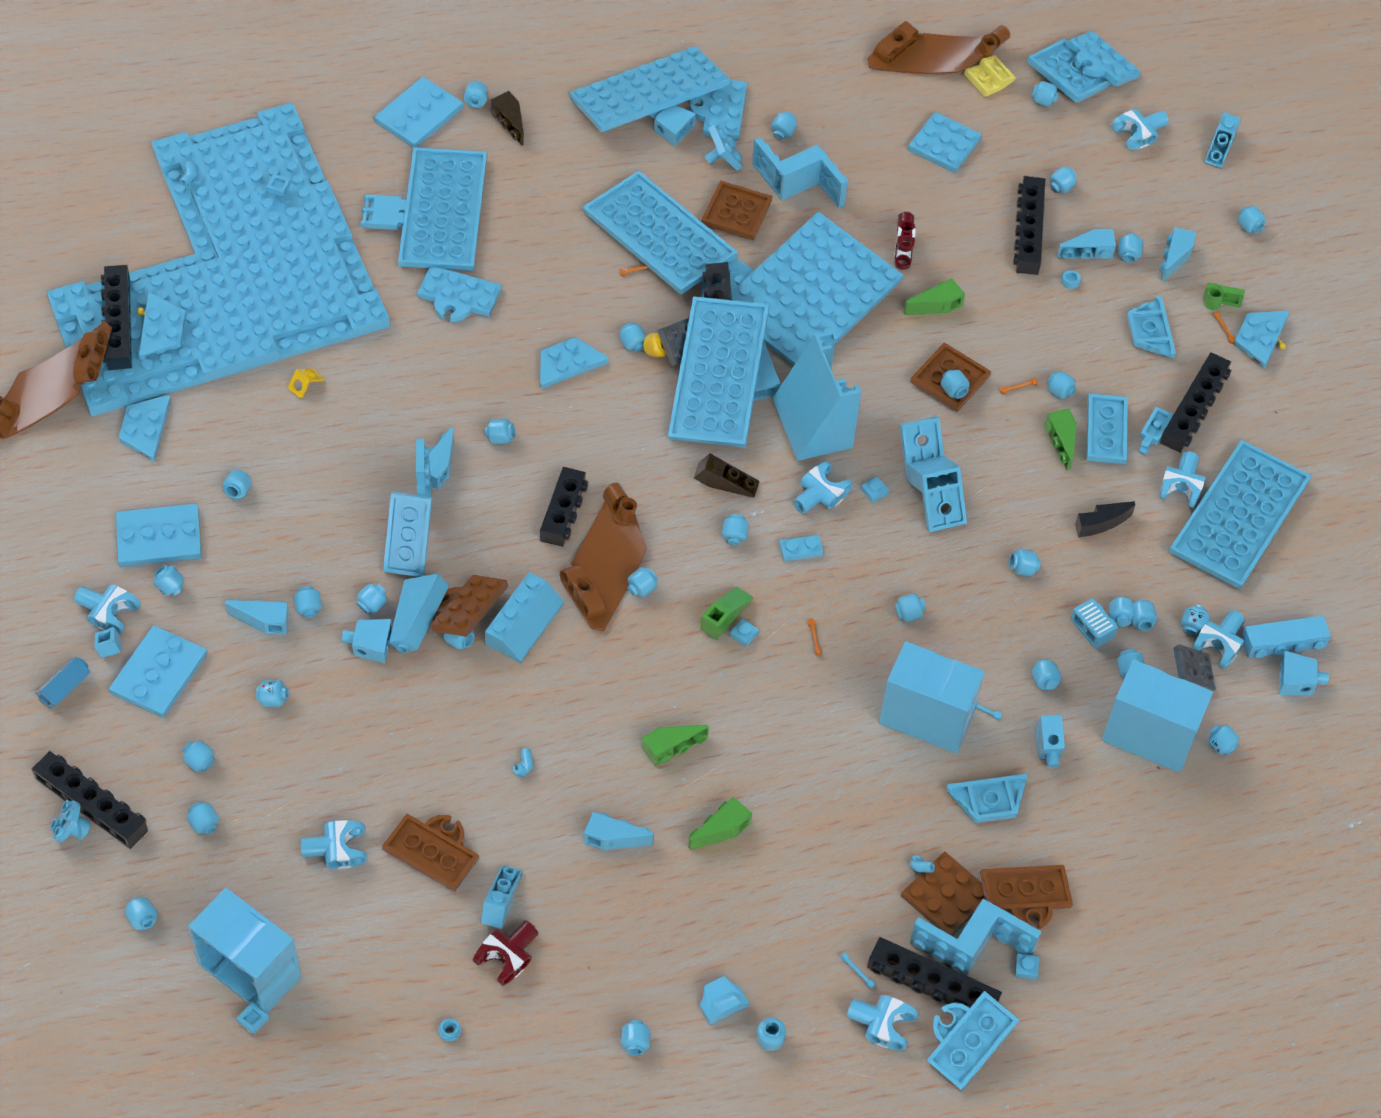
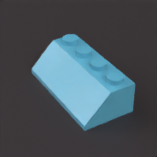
[485,572,564,663]

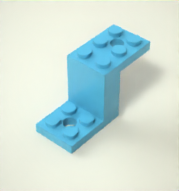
[752,137,848,208]
[899,416,967,532]
[910,899,1041,976]

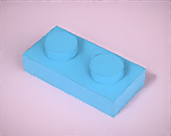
[779,535,823,561]

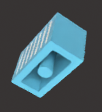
[1070,598,1118,649]

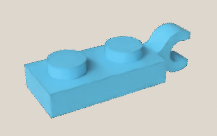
[1139,407,1173,455]

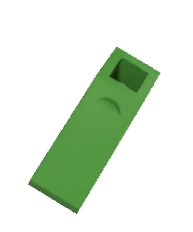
[904,278,965,315]
[1044,408,1077,471]
[700,587,753,640]
[641,725,709,766]
[688,797,752,850]

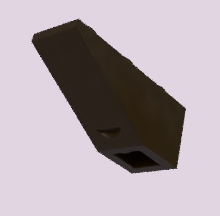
[490,91,524,146]
[694,453,760,498]

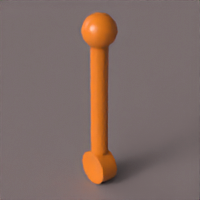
[620,265,649,276]
[1213,312,1236,344]
[1000,378,1038,395]
[808,618,822,656]

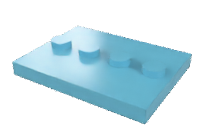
[1027,39,1113,103]
[374,76,464,147]
[116,504,202,567]
[108,625,208,718]

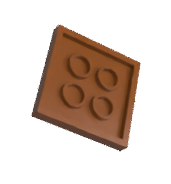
[701,180,772,241]
[910,342,991,412]
[901,851,985,936]

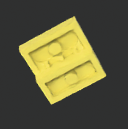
[964,55,1016,97]

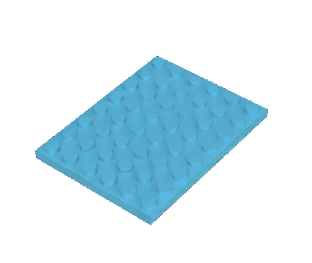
[731,211,904,366]

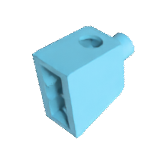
[650,105,696,146]
[342,619,392,663]
[1279,651,1329,695]
[1034,715,1065,768]

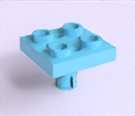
[705,125,743,171]

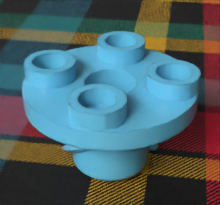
[50,800,91,843]

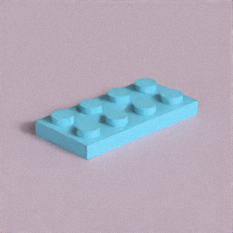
[1086,393,1128,465]
[383,492,433,577]

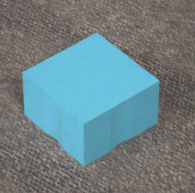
[879,641,985,753]
[1102,659,1213,773]
[188,887,301,1014]

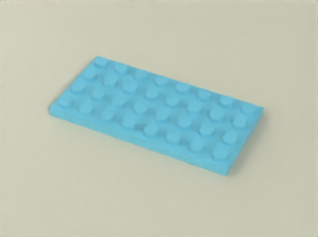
[569,46,730,133]
[398,147,487,271]
[583,171,738,295]
[668,297,770,448]
[1169,440,1312,590]

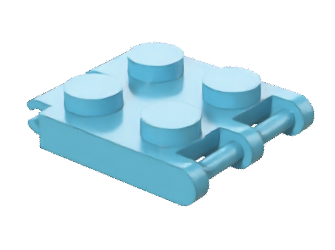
[360,195,406,230]

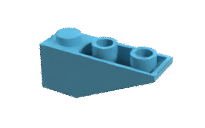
[1204,112,1241,169]
[1160,227,1196,281]
[1057,229,1116,259]
[429,427,454,490]
[225,599,289,635]
[584,812,654,850]
[481,865,523,929]

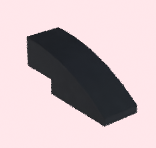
[1075,501,1136,538]

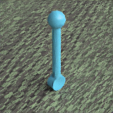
[976,704,1002,720]
[840,952,875,988]

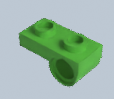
[1203,283,1245,310]

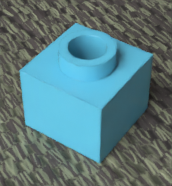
[94,627,121,658]

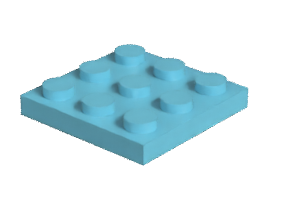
[908,112,982,173]

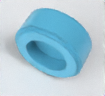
[1061,270,1081,289]

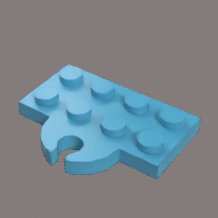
[1067,31,1141,87]
[689,80,747,140]
[417,266,502,322]
[416,438,432,497]
[927,991,1020,1091]

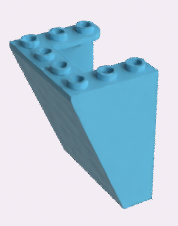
[773,330,861,461]

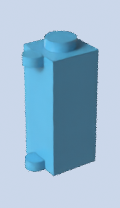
[35,657,91,709]

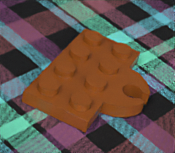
[430,575,509,637]
[382,814,479,892]
[980,865,1073,930]

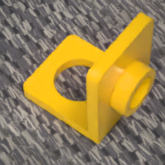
[288,368,325,398]

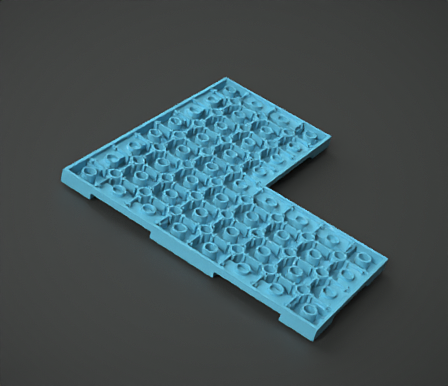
[46,102,390,417]

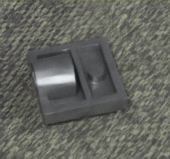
[657,318,689,366]
[1173,644,1216,691]

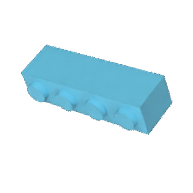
[1241,616,1331,658]

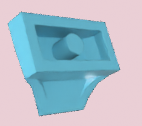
[699,976,750,1025]

